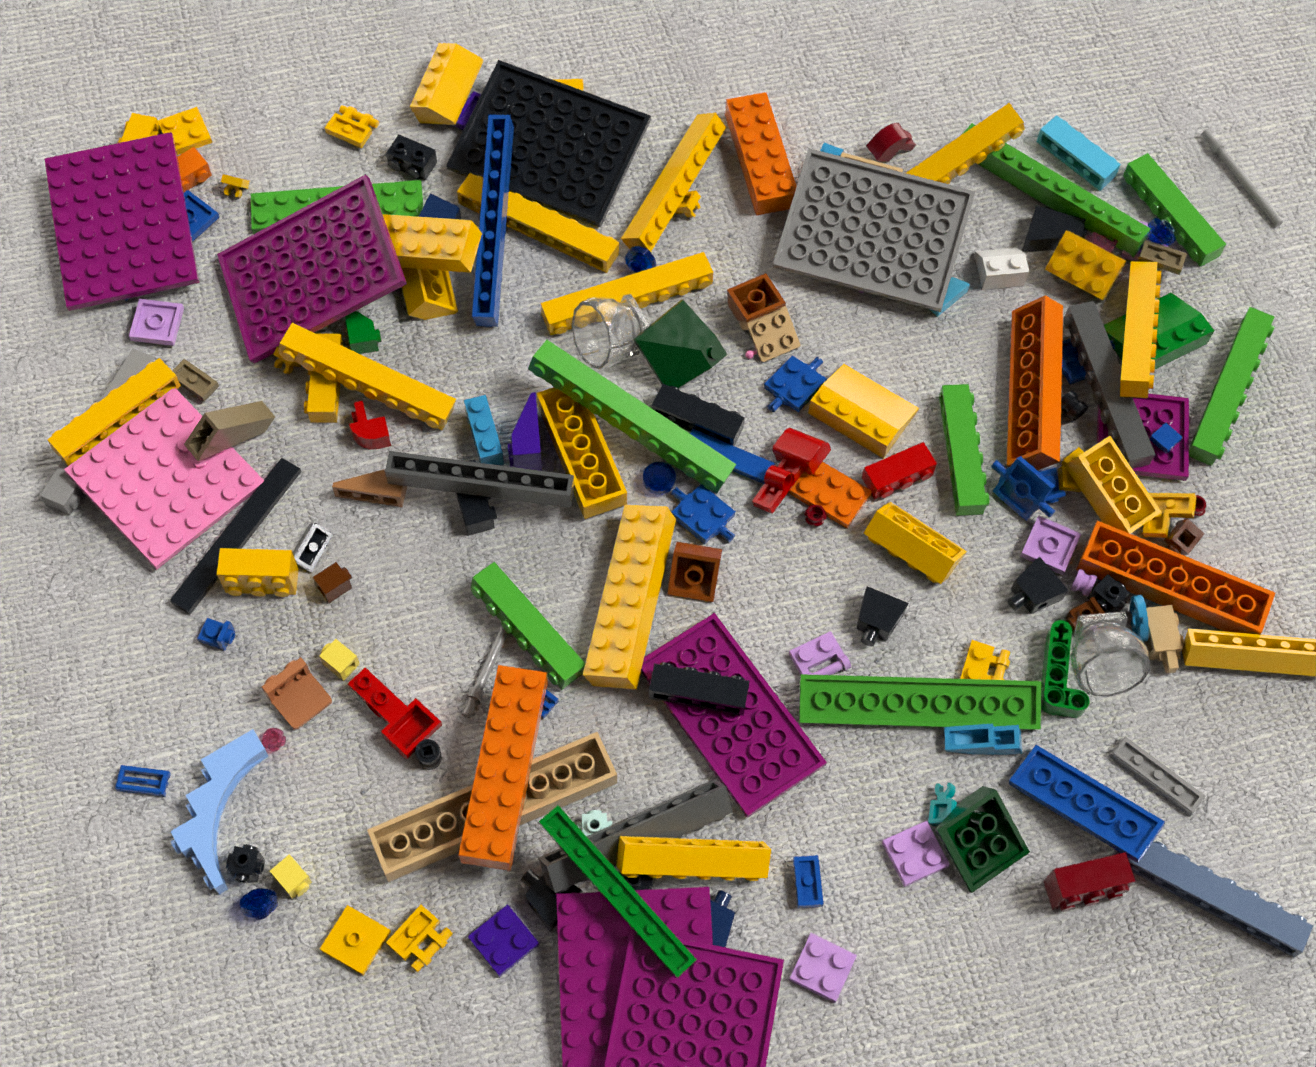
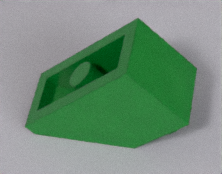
[345,311,382,354]

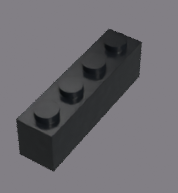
[651,384,745,446]
[649,662,750,716]

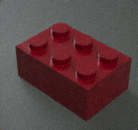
[1043,852,1136,912]

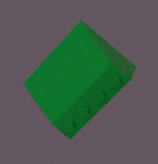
[1104,292,1215,369]

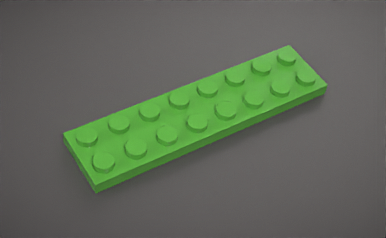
[251,180,424,234]

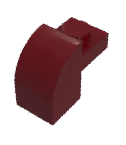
[866,123,916,162]

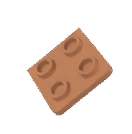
[262,657,332,730]

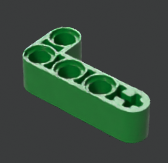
[1041,620,1090,718]

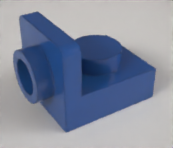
[1038,467,1066,503]
[197,618,236,651]

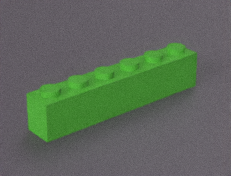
[1123,153,1226,267]
[939,384,990,516]
[471,562,585,690]

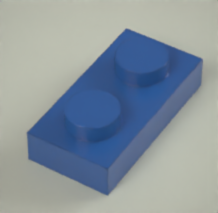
[793,855,824,908]

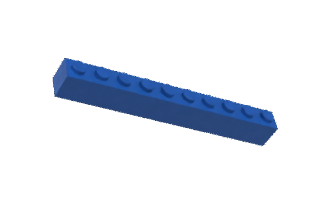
[472,115,514,327]

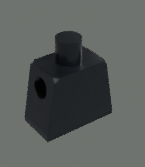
[1008,557,1068,613]
[856,586,908,647]
[521,869,583,932]

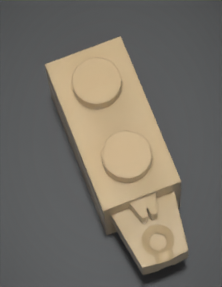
[1145,605,1184,674]

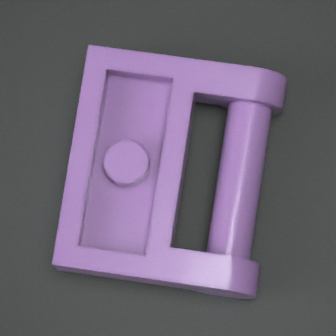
[789,631,851,675]

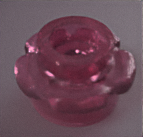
[262,728,286,751]

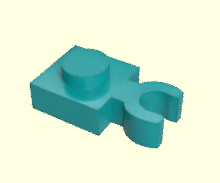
[928,783,957,827]

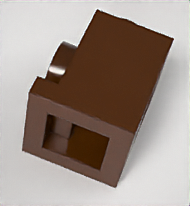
[1164,519,1205,555]
[1065,597,1107,637]

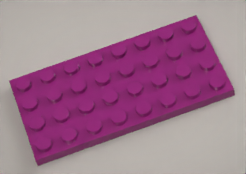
[641,613,827,818]

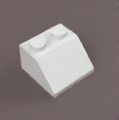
[974,248,1029,290]

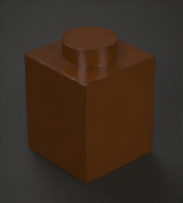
[313,562,352,603]

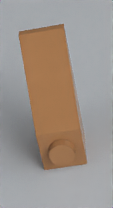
[332,469,407,507]

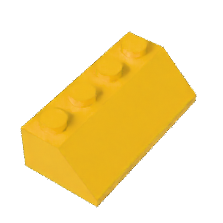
[410,43,483,125]
[401,267,458,320]
[1064,436,1162,533]
[863,502,967,584]

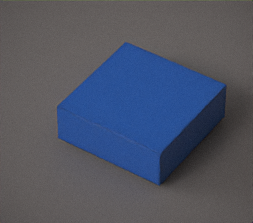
[1149,423,1183,454]

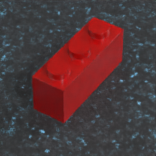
[861,442,937,500]

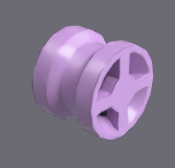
[1070,569,1097,597]

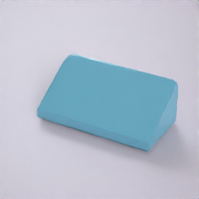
[929,277,970,317]

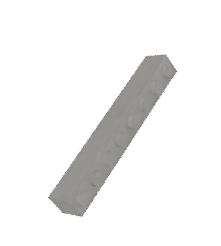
[40,348,157,515]

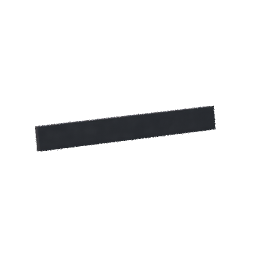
[170,458,301,614]

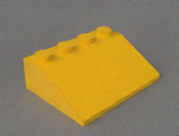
[808,364,919,459]

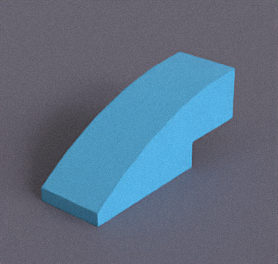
[944,724,1022,755]

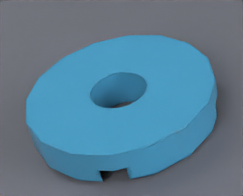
[1129,595,1149,642]

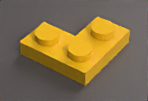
[1143,493,1196,538]

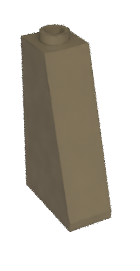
[184,401,275,461]

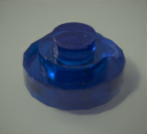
[1148,218,1176,246]
[625,246,656,273]
[643,462,676,495]
[239,888,278,920]

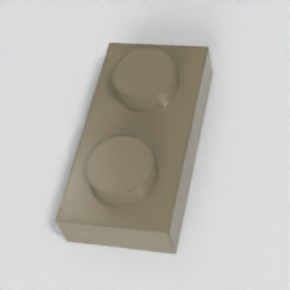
[1138,240,1187,275]
[172,359,219,402]

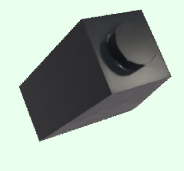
[1022,205,1087,252]

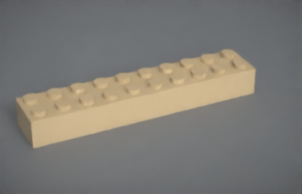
[367,732,617,882]

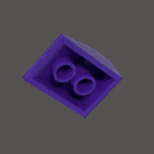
[508,392,542,471]

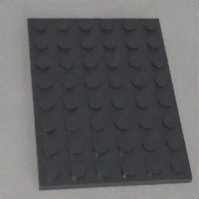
[446,60,651,227]

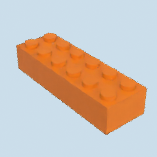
[725,92,797,216]

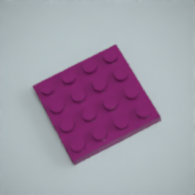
[1097,393,1189,481]

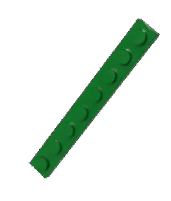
[539,805,697,978]

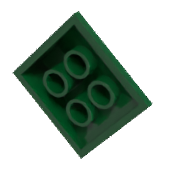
[633,300,727,388]
[935,786,1030,893]

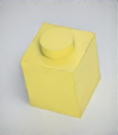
[319,639,360,681]
[270,854,312,899]

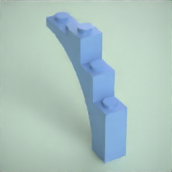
[170,729,269,895]

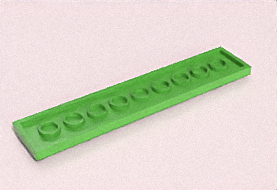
[799,674,1041,730]

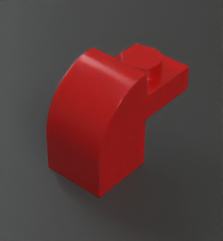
[349,401,391,450]

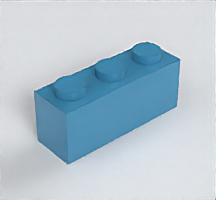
[464,395,504,466]

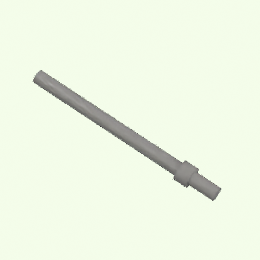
[1201,129,1283,227]
[462,591,525,718]

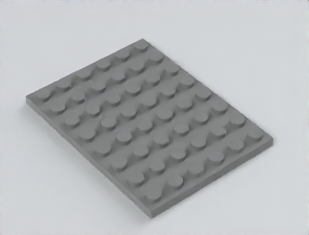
[773,148,975,312]

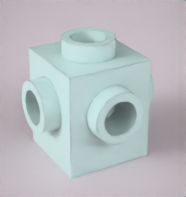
[577,810,612,836]

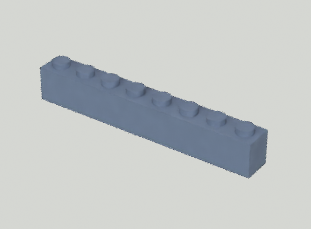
[1112,841,1313,958]

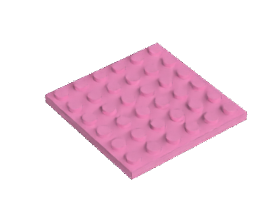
[64,388,264,570]

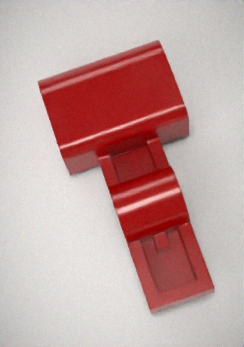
[752,428,831,514]
[348,667,442,759]

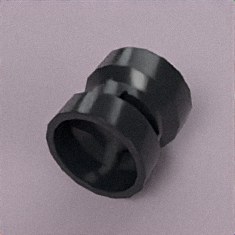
[1061,390,1088,422]
[416,739,442,770]

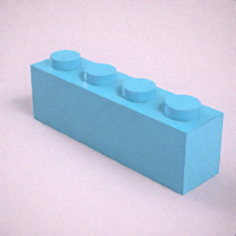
[1036,115,1121,191]

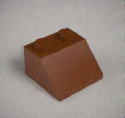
[727,273,786,322]
[667,542,723,602]

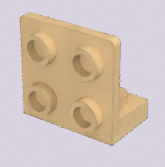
[739,306,800,362]

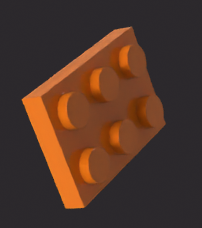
[789,462,872,529]

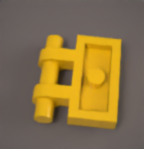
[325,105,379,148]
[960,640,1010,680]
[386,904,453,972]

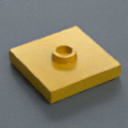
[320,905,391,976]

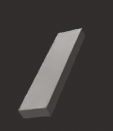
[1110,736,1206,817]

